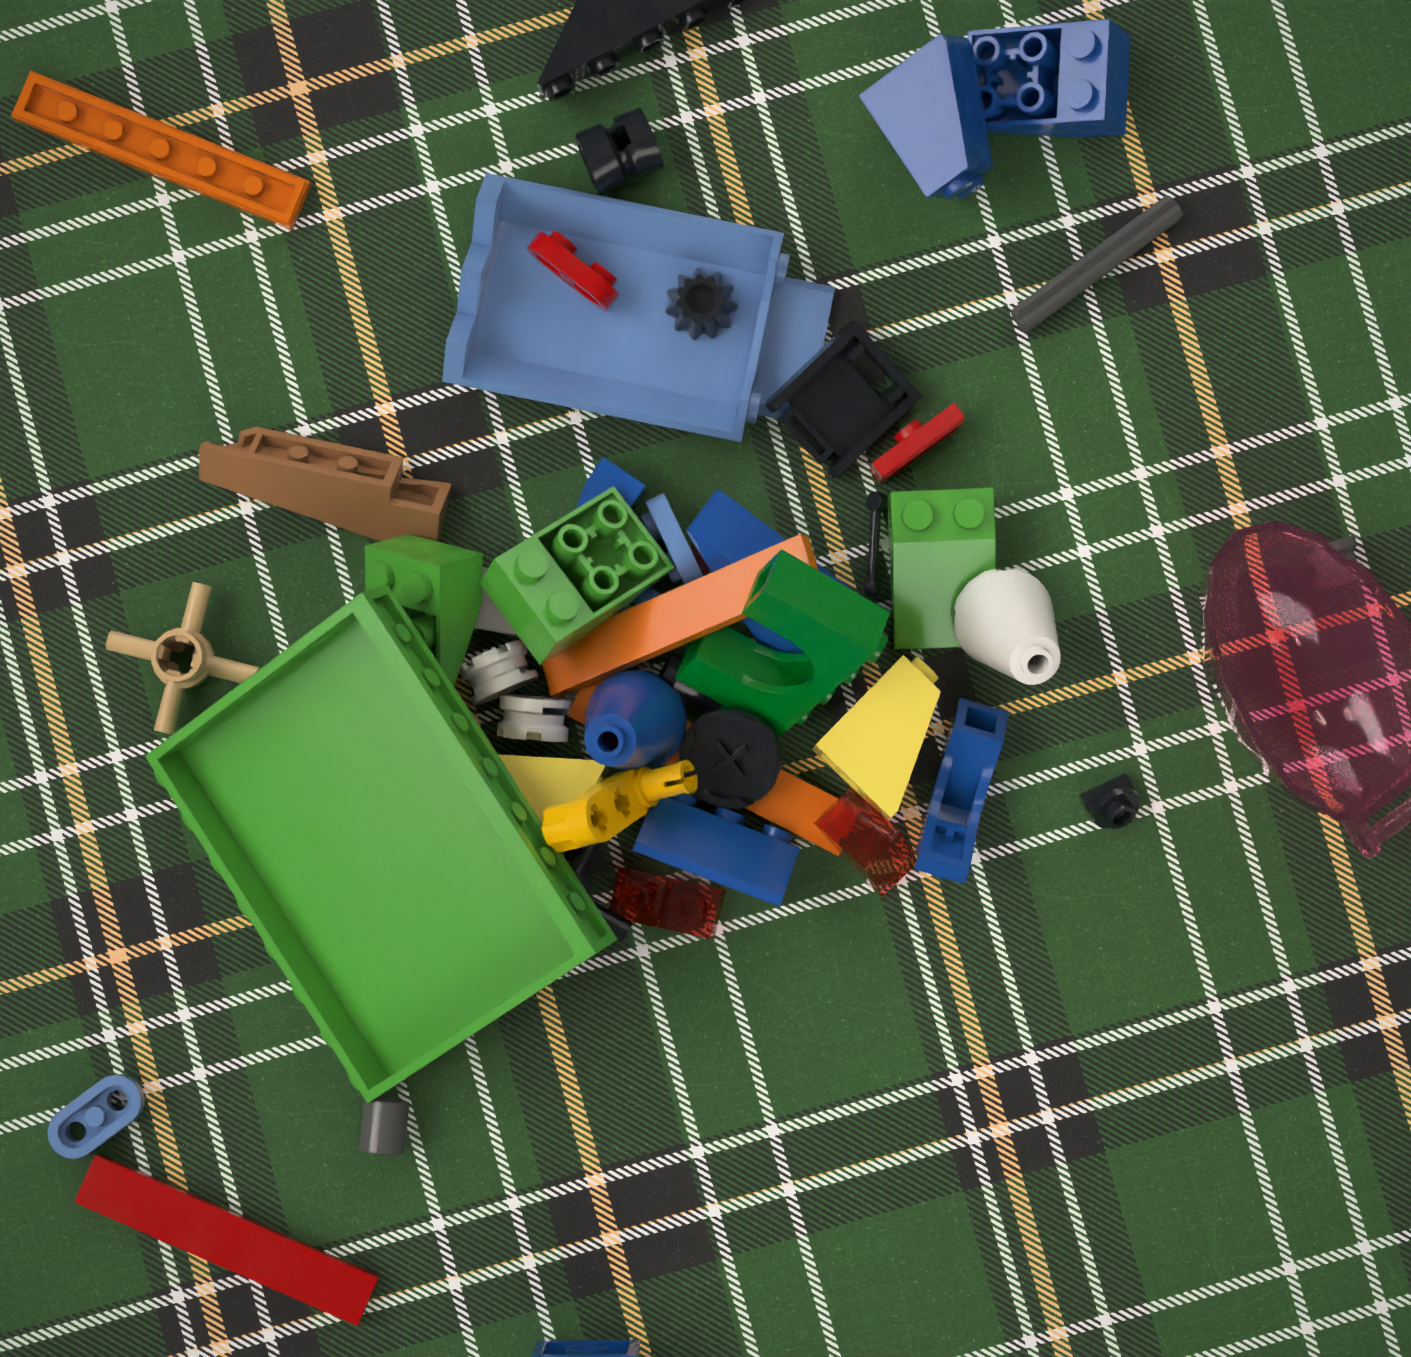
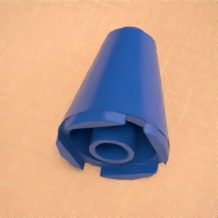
[584,669,687,770]

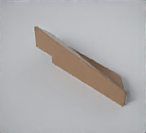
[199,427,452,542]

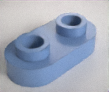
[641,493,703,584]
[48,1074,145,1159]

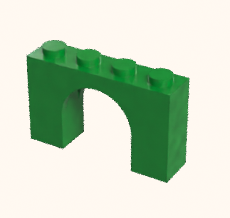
[675,549,890,737]

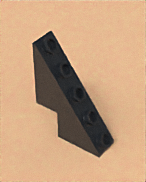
[537,0,746,101]

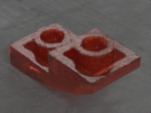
[609,867,725,940]

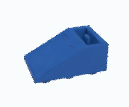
[967,19,1131,138]

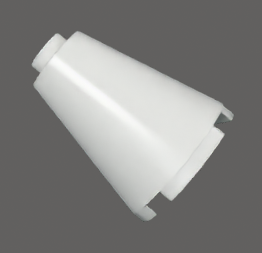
[953,568,1061,685]

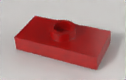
[870,402,965,484]

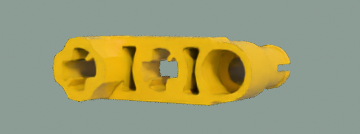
[541,760,698,853]

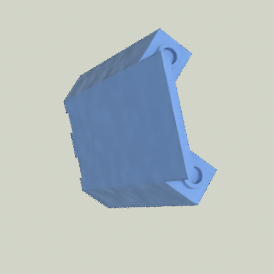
[442,173,835,442]

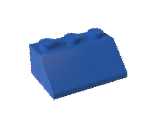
[632,793,800,906]

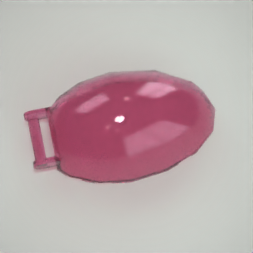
[1198,521,1411,859]

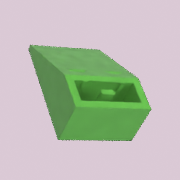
[479,486,675,665]
[365,534,483,686]

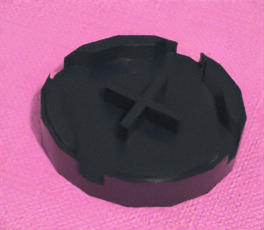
[679,706,783,809]

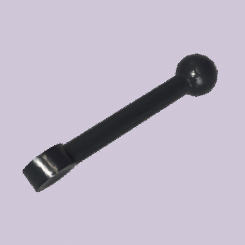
[862,491,887,598]

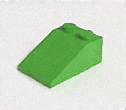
[887,488,996,650]

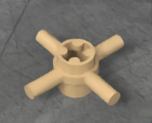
[106,582,260,735]

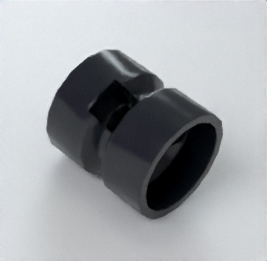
[574,107,664,196]

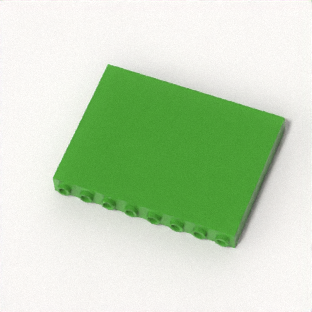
[145,584,618,1104]

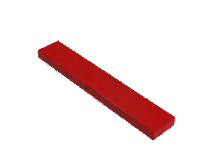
[74,1153,380,1326]

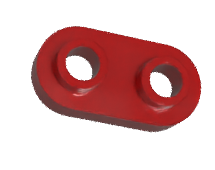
[527,230,619,311]

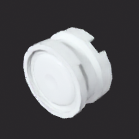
[459,639,539,706]
[497,694,571,742]

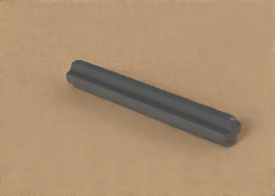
[1011,196,1183,332]

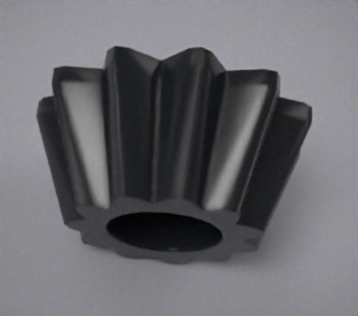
[665,268,738,340]

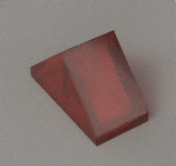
[813,788,916,897]

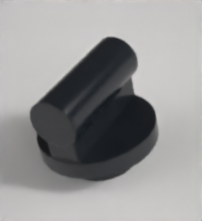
[1079,772,1141,829]

